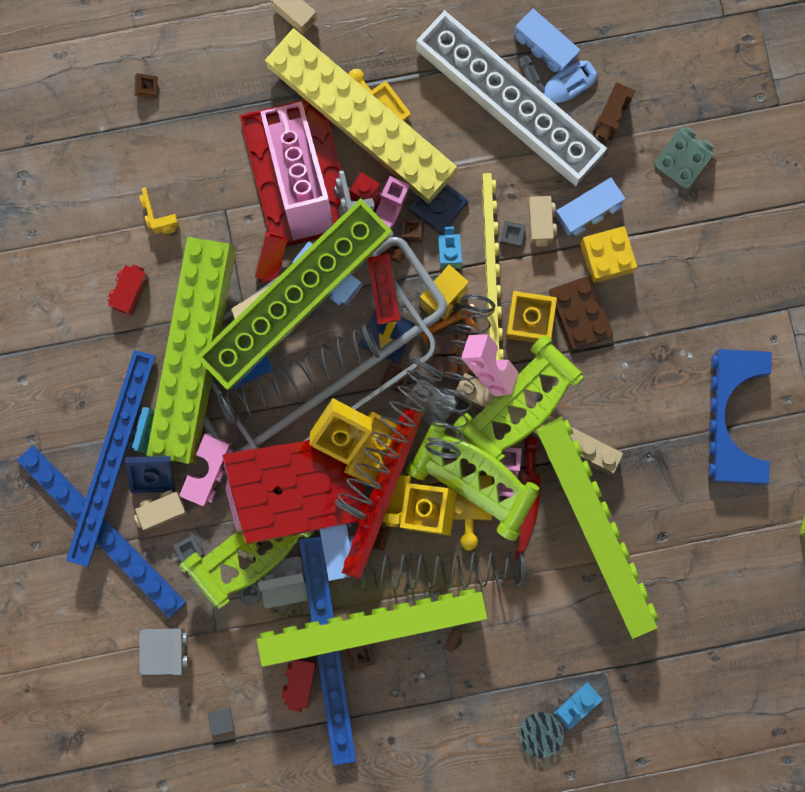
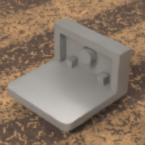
[334,171,375,218]
[139,628,188,675]

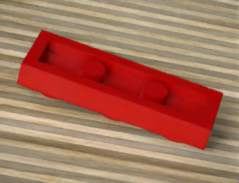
[368,254,401,325]

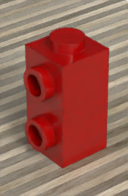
[349,172,381,209]
[255,232,287,284]
[107,264,149,317]
[281,659,316,712]

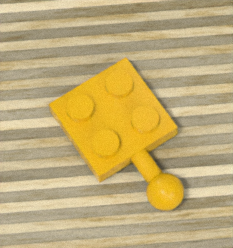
[349,69,411,121]
[447,475,492,551]

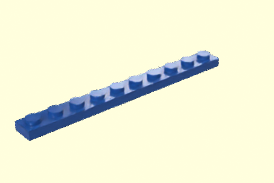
[66,350,156,568]
[17,445,186,618]
[299,536,356,765]

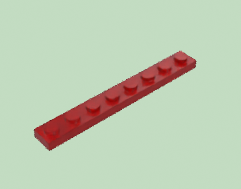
[341,408,424,579]

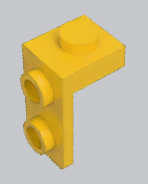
[140,187,180,234]
[382,475,411,527]

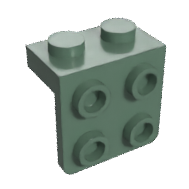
[654,127,716,188]

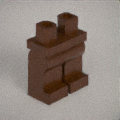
[593,82,636,146]
[433,333,475,379]

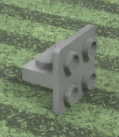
[404,377,460,425]
[258,557,308,608]

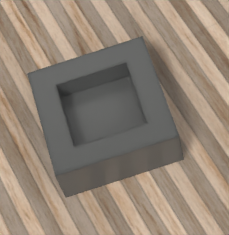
[500,221,526,248]
[173,535,204,562]
[207,708,235,736]

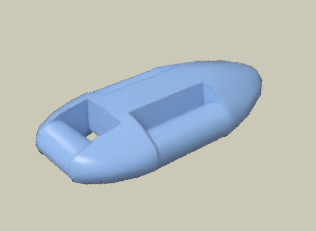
[543,61,598,103]

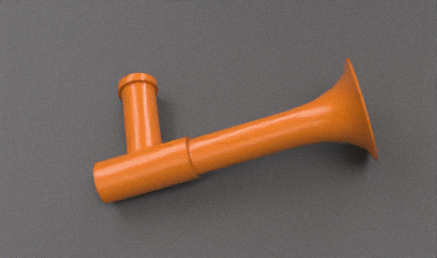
[419,304,480,345]

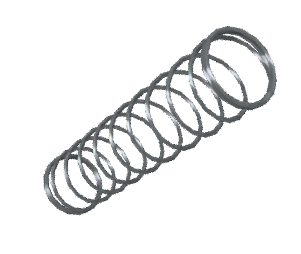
[425,294,496,458]
[218,325,380,425]
[334,358,444,520]
[360,551,526,590]

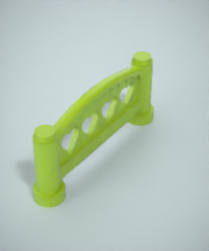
[452,335,585,462]
[406,423,539,541]
[178,492,316,609]

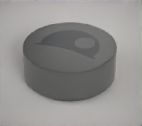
[239,583,262,605]

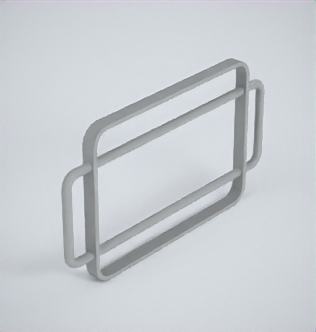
[204,237,447,452]

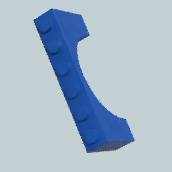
[708,349,772,485]

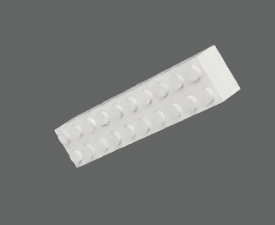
[416,10,607,187]

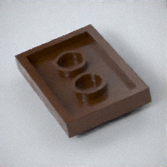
[549,275,614,351]

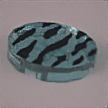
[518,712,564,758]

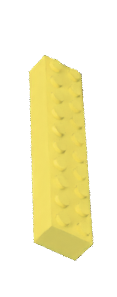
[265,28,457,204]

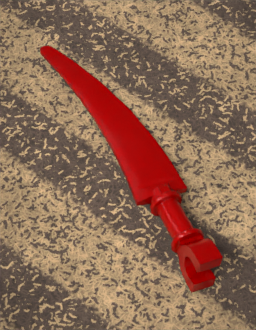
[515,437,541,561]

